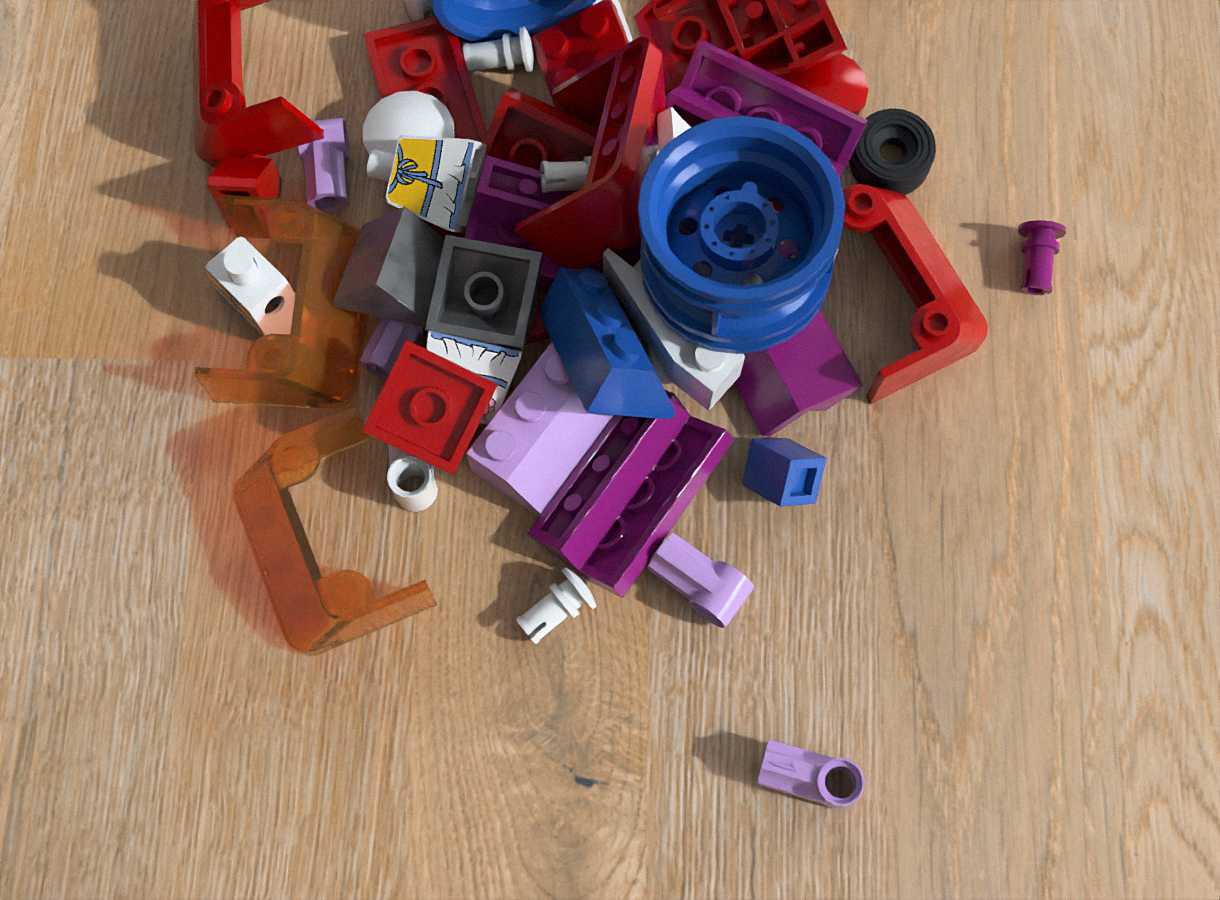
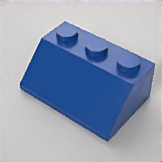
[538,267,676,419]

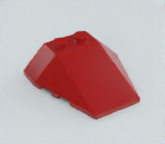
[634,0,847,94]

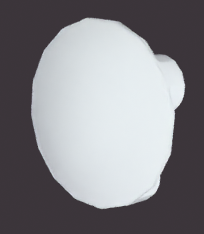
[363,91,455,156]

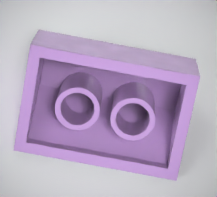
[466,342,614,517]

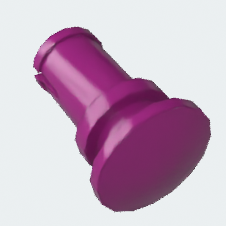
[1018,220,1066,295]

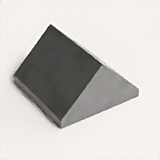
[333,206,445,327]
[425,235,543,350]

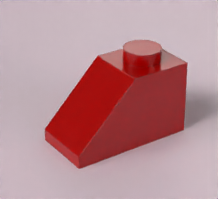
[207,154,282,230]

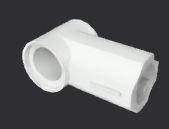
[387,444,438,512]

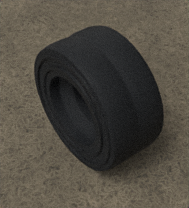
[849,108,936,195]

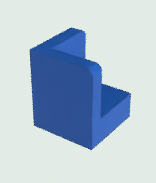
[742,438,827,507]

